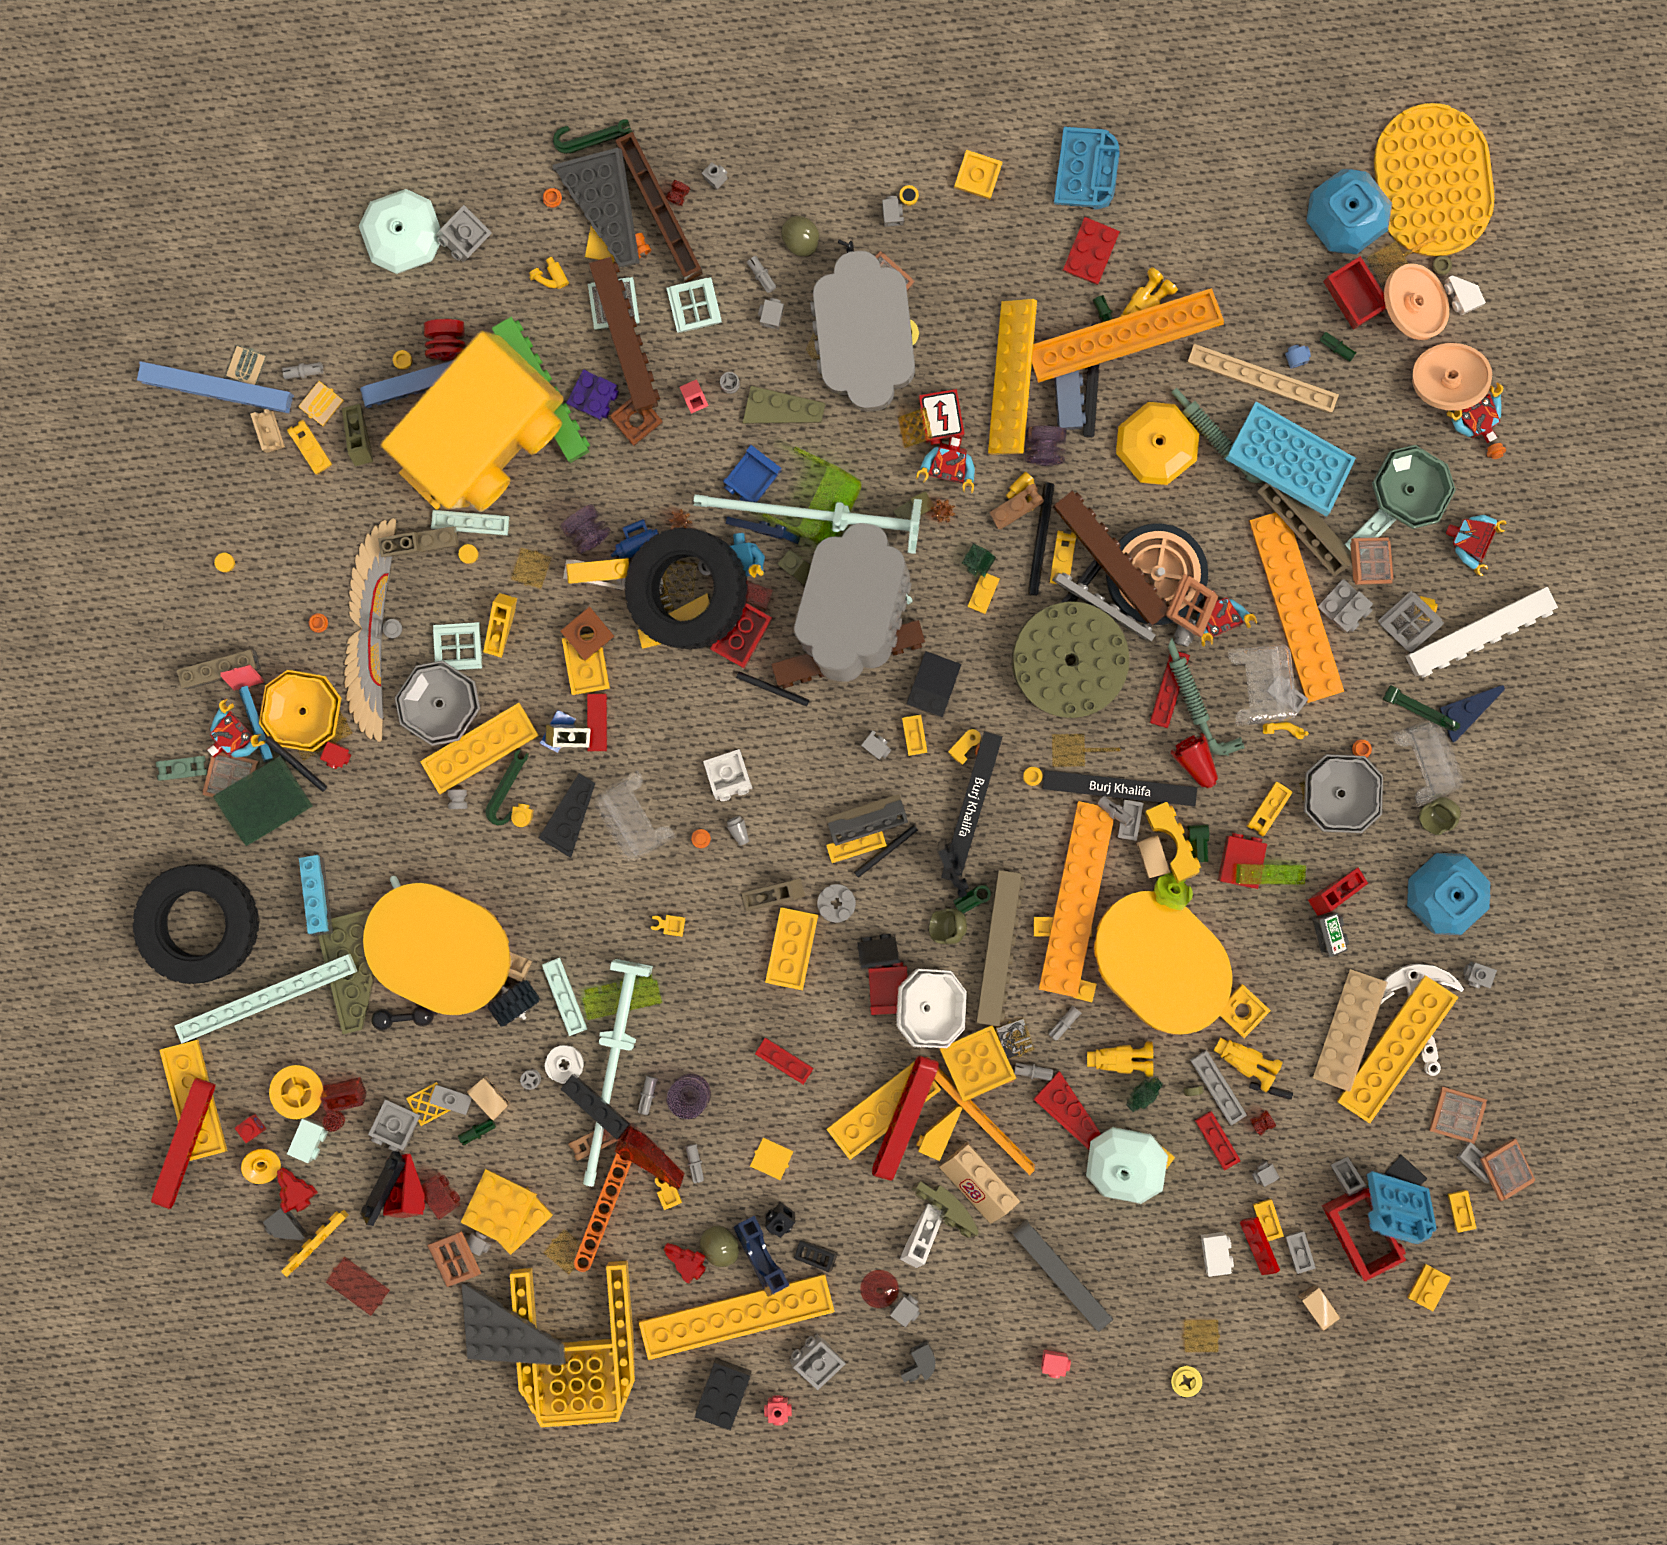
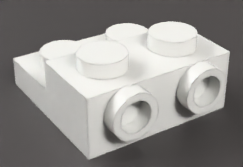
[703,749,752,801]

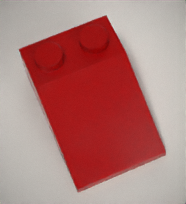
[383,1154,425,1218]

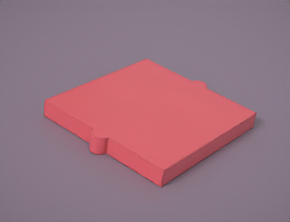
[220,665,264,691]

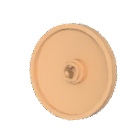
[1384,264,1449,340]
[1412,343,1492,411]

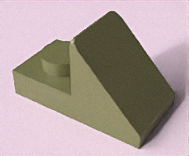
[893,491,936,520]
[778,549,811,586]

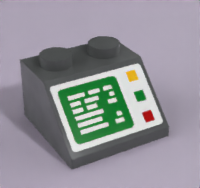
[1312,912,1349,957]

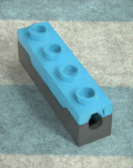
[299,855,333,936]

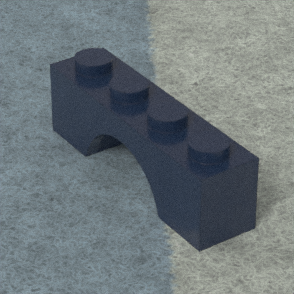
[733,1215,790,1297]

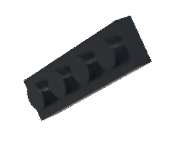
[561,1074,631,1140]

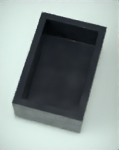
[695,1358,751,1431]

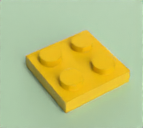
[954,150,1003,200]

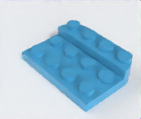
[1054,127,1120,210]
[1367,1171,1436,1244]

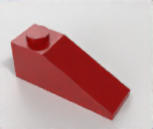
[1308,867,1368,916]

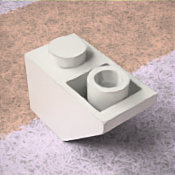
[1444,276,1486,316]

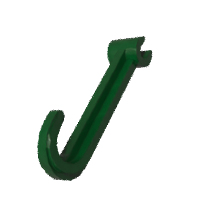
[553,119,632,154]
[1382,685,1460,731]
[486,749,529,825]

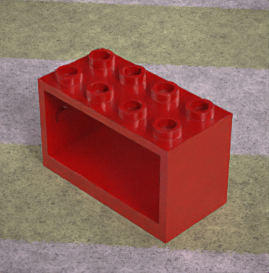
[1321,1188,1406,1282]

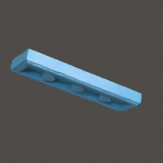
[239,686,273,762]

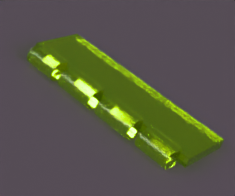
[582,974,662,1020]

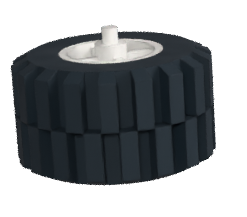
[487,980,540,1027]

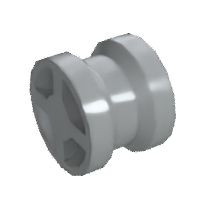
[520,1069,541,1090]

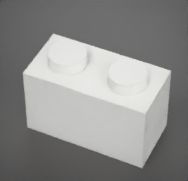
[1201,1232,1234,1277]

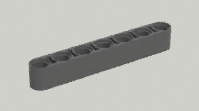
[1012,1220,1114,1332]

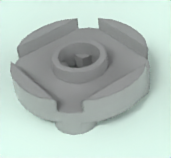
[817,884,856,923]

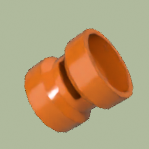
[635,233,651,259]

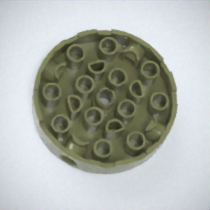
[1012,602,1129,718]

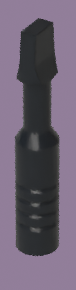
[1249,1082,1293,1100]

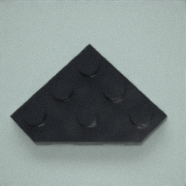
[938,839,969,898]

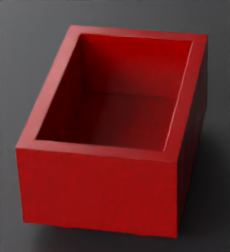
[1323,256,1386,330]

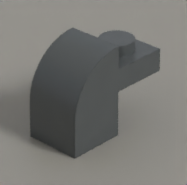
[900,1340,935,1382]

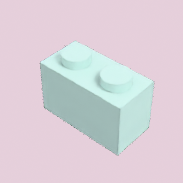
[287,1117,328,1163]

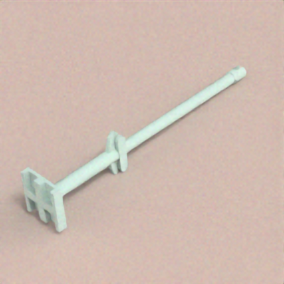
[694,494,922,554]
[583,959,653,1186]

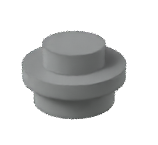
[383,619,402,638]

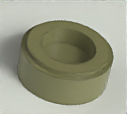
[1432,255,1452,276]
[1183,1085,1203,1096]

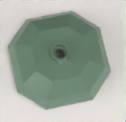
[1372,445,1456,529]

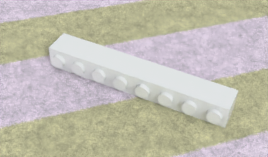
[1405,587,1558,678]

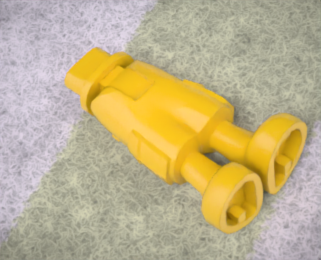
[1120,267,1178,317]
[1213,1037,1283,1092]
[1087,1041,1153,1077]

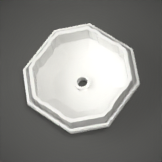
[896,969,967,1048]

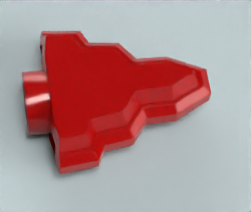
[277,1167,318,1213]
[663,1243,707,1284]

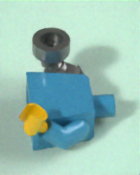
[698,533,765,578]

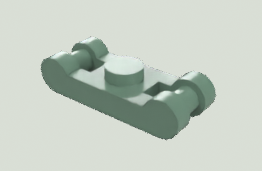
[155,756,207,781]

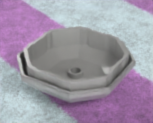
[395,660,481,746]
[1304,754,1383,833]

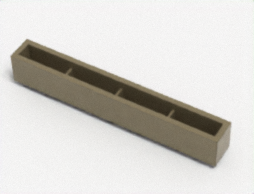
[976,870,1024,1026]

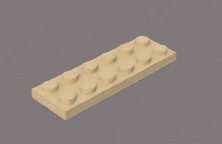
[1313,969,1388,1092]

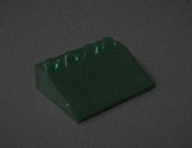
[213,756,313,846]

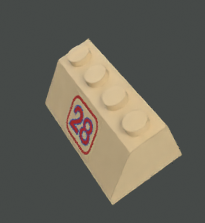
[939,1141,1020,1224]

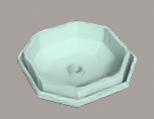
[359,189,441,274]
[1086,1127,1168,1204]

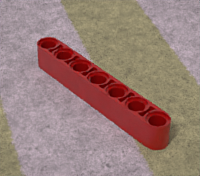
[872,1056,938,1181]
[151,1078,216,1209]

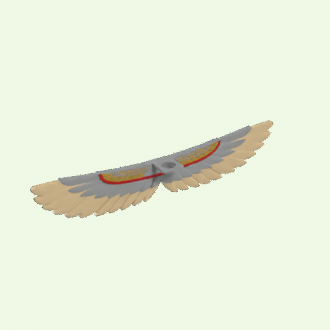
[344,518,396,742]

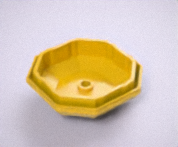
[1116,402,1199,485]
[259,670,342,752]

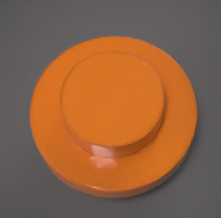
[543,188,562,208]
[1486,443,1506,459]
[309,613,328,633]
[1352,740,1372,758]
[691,829,711,848]

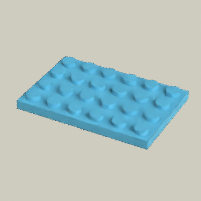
[1226,402,1356,517]

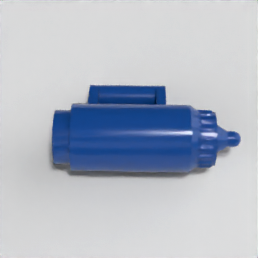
[611,519,659,559]

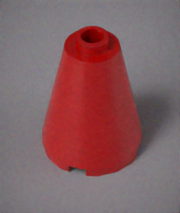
[1171,733,1218,788]

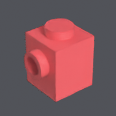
[679,379,708,414]
[1041,1350,1071,1378]

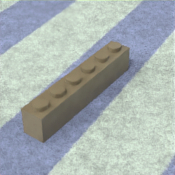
[1257,483,1352,577]

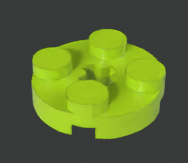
[1154,873,1193,910]

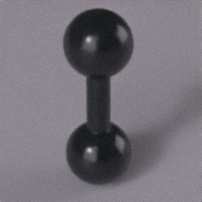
[371,1005,434,1031]

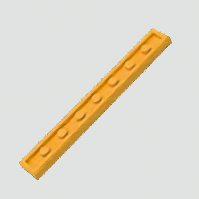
[926,1057,1035,1175]

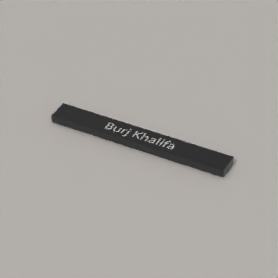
[941,731,1003,880]
[1042,770,1198,806]

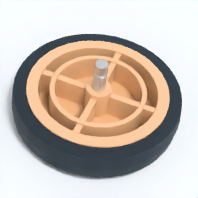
[1106,524,1208,625]

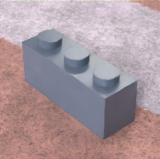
[1054,370,1086,431]

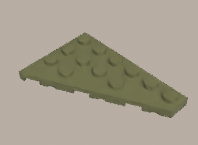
[318,908,375,1034]

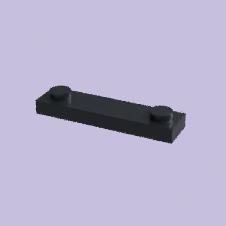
[360,1151,406,1226]

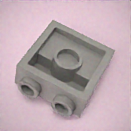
[435,205,492,263]
[1317,579,1373,633]
[368,1100,420,1152]
[790,1334,846,1390]

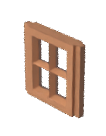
[1166,574,1218,637]

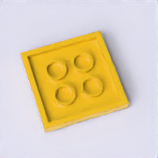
[940,1025,1016,1102]
[461,1169,537,1247]

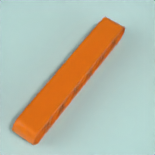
[574,1144,635,1272]

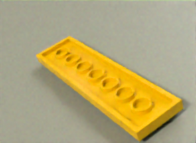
[988,299,1037,455]
[1337,975,1459,1123]

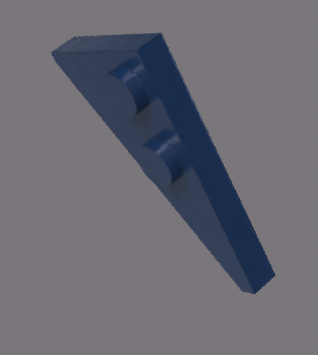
[725,516,800,544]
[1439,685,1505,743]

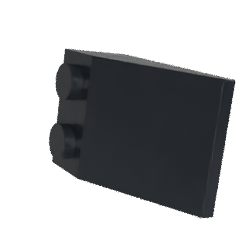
[906,651,961,718]
[857,933,900,969]

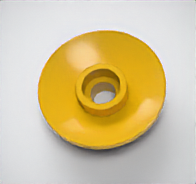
[241,1149,281,1184]

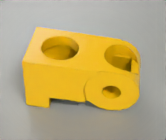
[947,729,981,765]

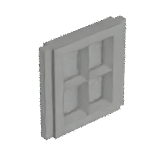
[1378,591,1444,652]

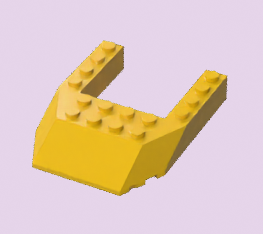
[510,1260,635,1427]

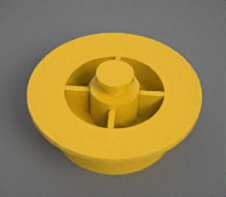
[269,1065,323,1119]

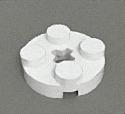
[545,1045,584,1084]

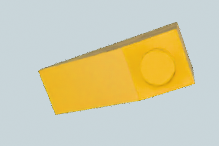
[566,558,629,584]
[483,593,518,658]
[916,1104,962,1161]

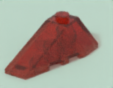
[614,1123,685,1189]

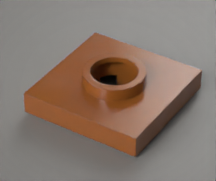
[609,398,663,446]
[560,607,615,661]

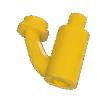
[529,257,569,289]
[1005,472,1035,513]

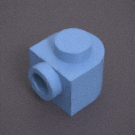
[1285,345,1311,369]

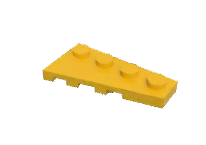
[638,593,710,649]
[281,1210,349,1277]

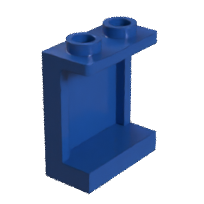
[723,445,782,503]

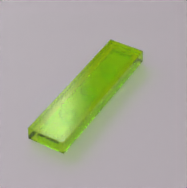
[1236,864,1306,885]

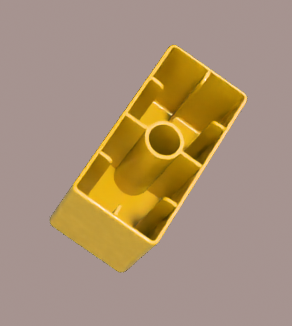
[381,332,563,512]

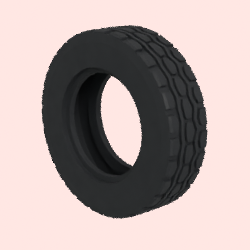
[625,527,748,649]
[133,864,259,984]

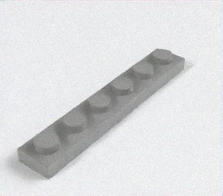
[1052,572,1155,642]

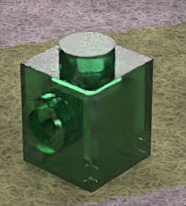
[962,543,996,577]

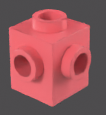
[764,1395,792,1426]

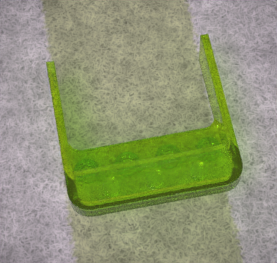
[762,446,861,545]

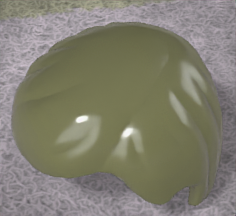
[781,216,819,257]
[1418,797,1461,835]
[928,908,967,945]
[700,1226,739,1267]

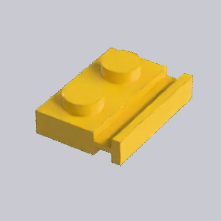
[1407,1264,1451,1311]

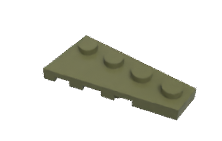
[742,386,826,424]

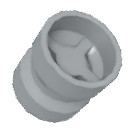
[720,372,740,394]
[447,789,468,809]

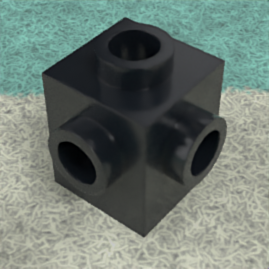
[765,1202,795,1238]

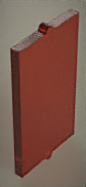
[326,1257,390,1316]

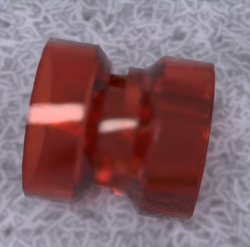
[666,180,690,207]
[1250,1110,1276,1136]
[322,1111,345,1132]

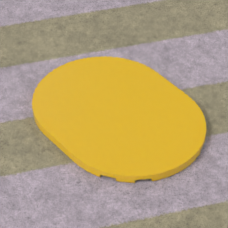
[1374,103,1494,257]
[363,883,511,1015]
[1094,891,1232,1035]

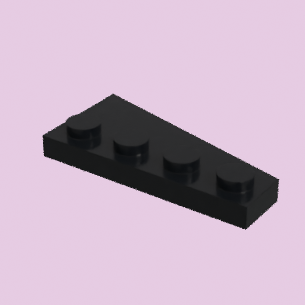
[538,773,595,858]

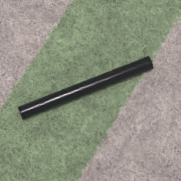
[736,671,810,707]
[264,736,328,792]
[854,824,918,878]

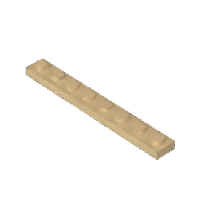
[1187,344,1339,414]

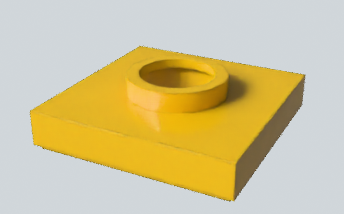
[1220,984,1271,1038]

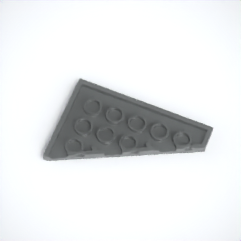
[553,148,640,268]
[462,1283,565,1365]

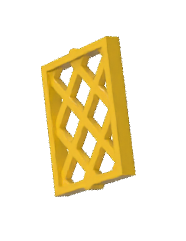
[406,1082,450,1126]

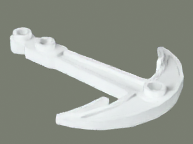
[1381,964,1464,1076]

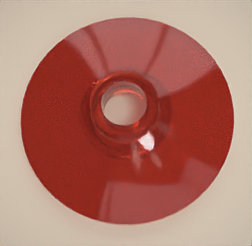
[860,1270,899,1308]

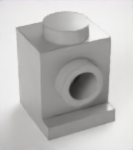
[882,196,904,227]
[861,731,891,759]

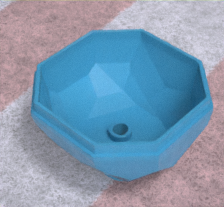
[1306,169,1392,255]
[1407,853,1490,935]

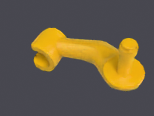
[1263,722,1309,739]

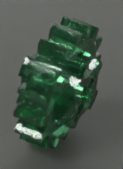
[1126,1077,1163,1112]

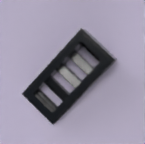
[794,1240,838,1273]

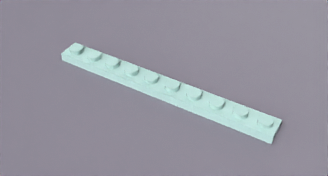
[175,954,358,1044]

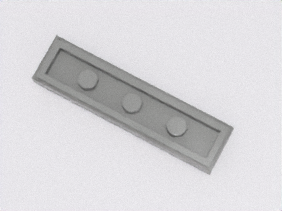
[1190,1050,1247,1125]

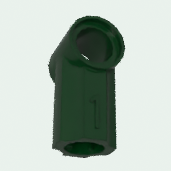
[1188,824,1209,862]
[953,884,991,914]

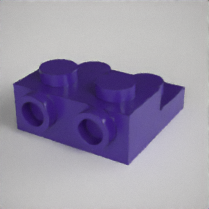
[566,369,619,421]

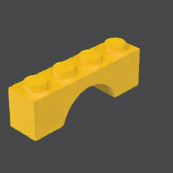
[1145,802,1201,883]

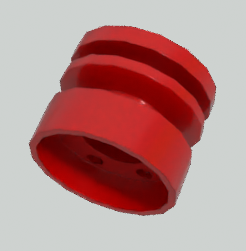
[423,319,466,361]

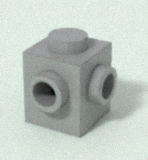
[1463,961,1497,989]

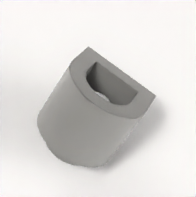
[702,162,728,190]
[1252,1161,1279,1187]
[467,1231,492,1256]

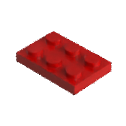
[1063,217,1120,285]

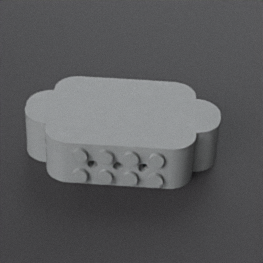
[810,251,915,412]
[794,523,911,682]

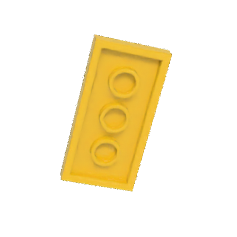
[765,907,818,990]

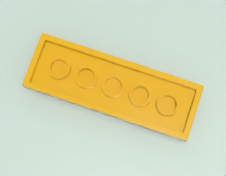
[420,703,539,794]
[159,1039,227,1161]
[827,1061,941,1160]

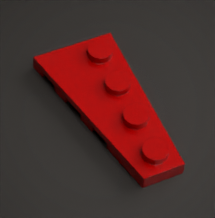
[1033,1071,1101,1150]

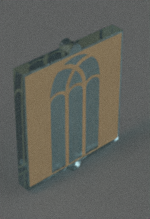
[225,345,267,385]

